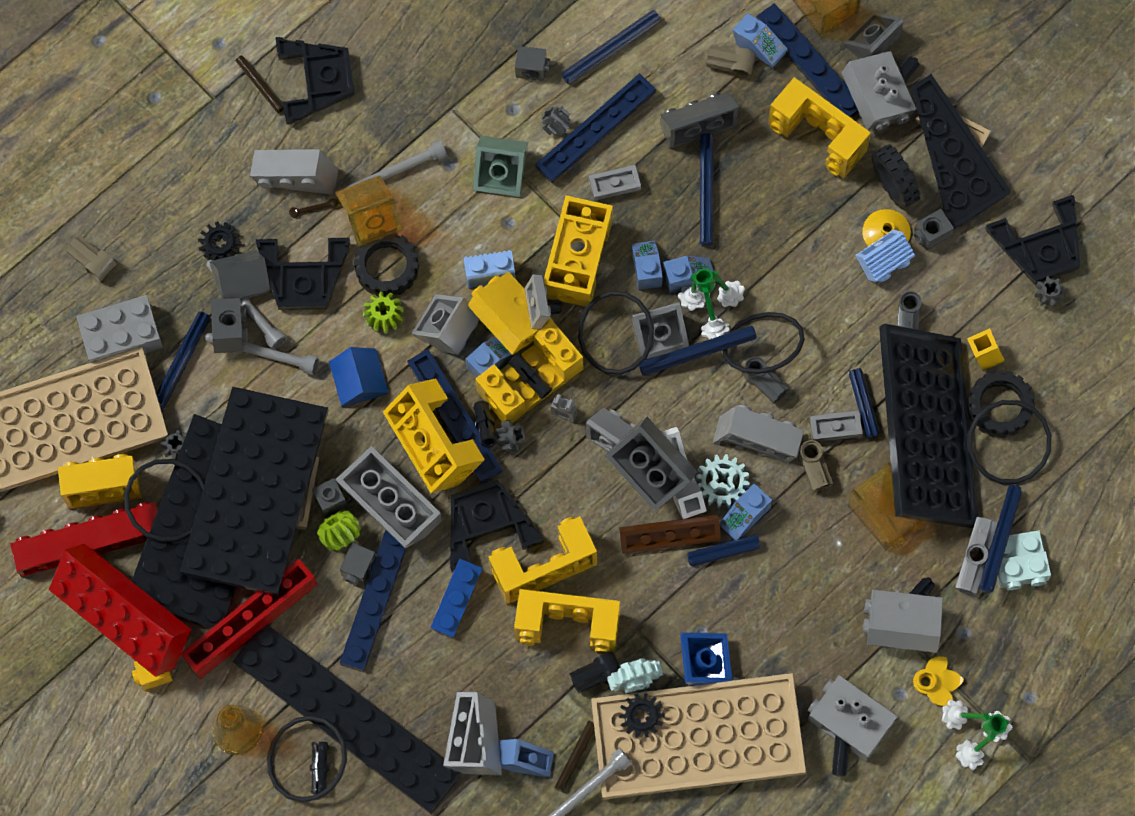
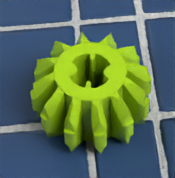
[363,291,404,334]
[317,511,361,551]

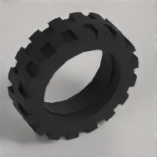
[871,144,921,209]
[354,231,419,297]
[968,370,1035,438]

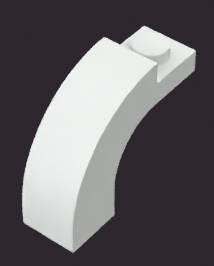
[662,427,706,519]

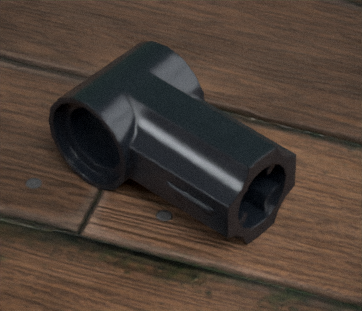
[569,651,621,694]

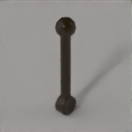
[289,198,338,218]

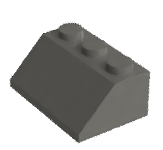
[660,92,739,149]
[605,417,697,511]

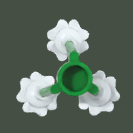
[678,268,745,339]
[942,700,1012,770]

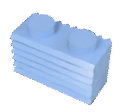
[855,230,915,283]
[464,250,515,288]

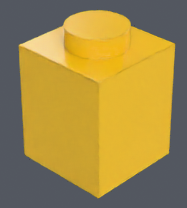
[967,328,1005,371]
[132,661,173,691]

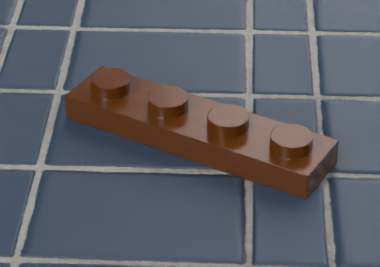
[619,514,721,554]

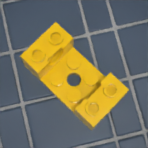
[768,77,871,179]
[543,196,613,307]
[475,320,583,423]
[383,379,485,493]
[488,516,597,605]
[514,589,620,655]

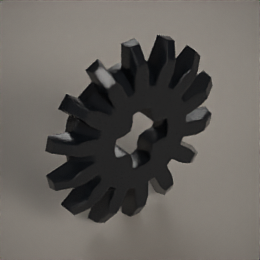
[198,221,241,260]
[619,693,665,738]

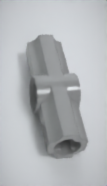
[955,517,998,595]

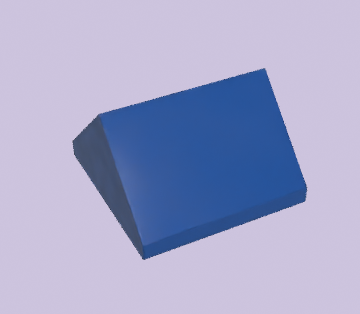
[329,347,389,407]
[680,633,732,686]

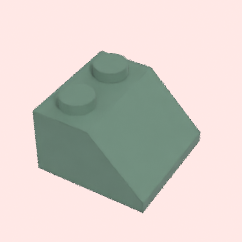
[473,136,528,197]

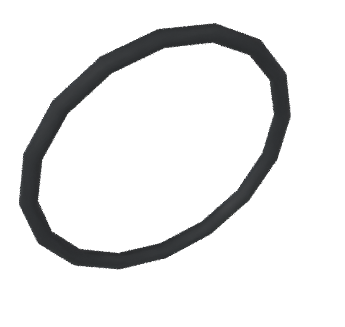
[578,291,654,375]
[723,312,805,374]
[968,400,1052,484]
[124,459,205,542]
[267,715,347,802]

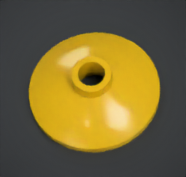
[862,209,911,246]

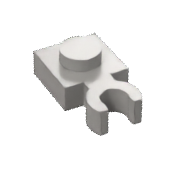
[551,394,577,423]

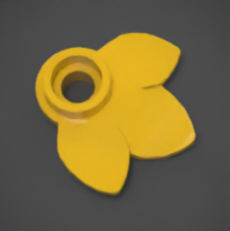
[913,657,964,706]

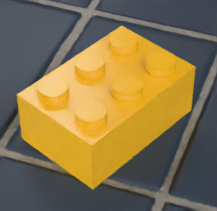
[58,454,143,509]

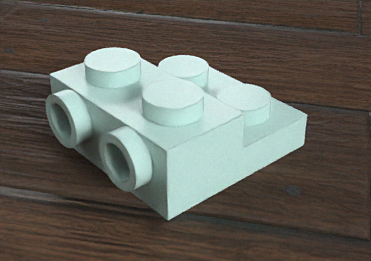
[991,531,1051,590]

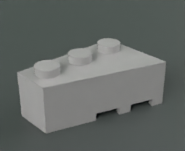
[250,149,339,195]
[713,405,804,462]
[443,692,502,775]

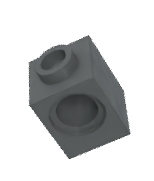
[515,46,551,80]
[914,209,954,250]
[312,478,347,518]
[340,543,376,585]

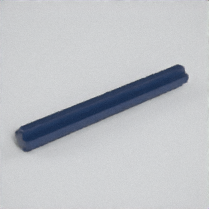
[562,10,660,84]
[700,133,713,246]
[157,311,210,412]
[639,326,757,376]
[980,485,1022,594]

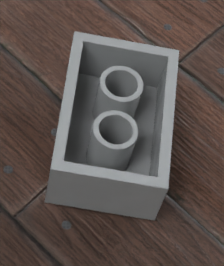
[76,295,163,363]

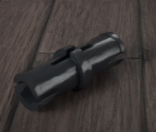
[508,353,552,399]
[473,400,497,448]
[309,741,330,795]

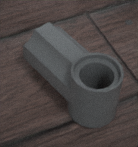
[897,291,922,330]
[744,356,789,404]

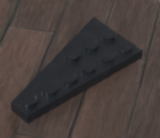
[911,74,1011,231]

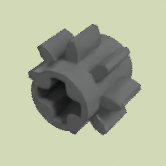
[541,106,570,135]
[1034,276,1066,308]
[495,420,525,452]
[161,430,186,460]

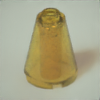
[212,705,262,755]

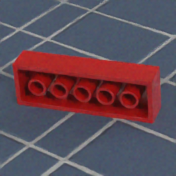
[49,543,192,677]

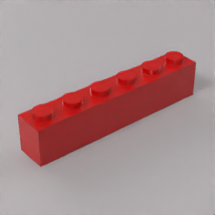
[10,502,158,577]
[181,559,318,679]

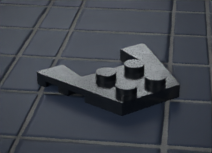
[275,37,355,125]
[985,195,1080,284]
[256,237,350,310]
[450,480,544,573]

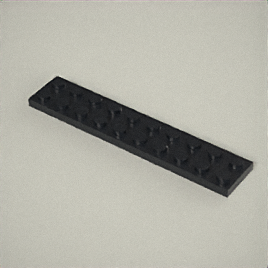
[233,625,462,815]

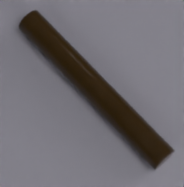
[235,55,284,113]
[554,720,595,792]

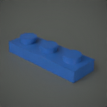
[430,558,482,638]

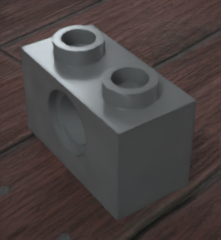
[211,298,248,353]

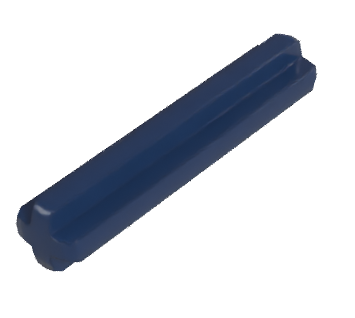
[849,368,879,439]
[687,535,760,566]

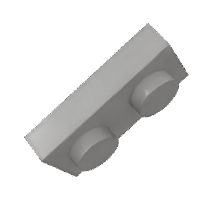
[589,165,641,201]
[524,275,551,330]
[810,410,863,442]

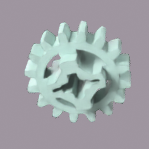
[696,454,750,509]
[608,659,663,693]

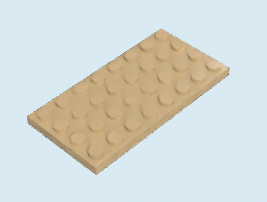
[0,347,169,492]
[591,673,806,800]

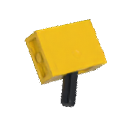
[467,272,562,355]

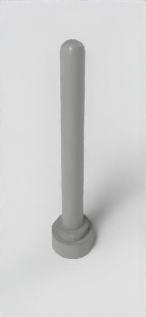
[339,140,448,198]
[207,260,287,350]
[205,333,319,375]
[549,748,633,816]

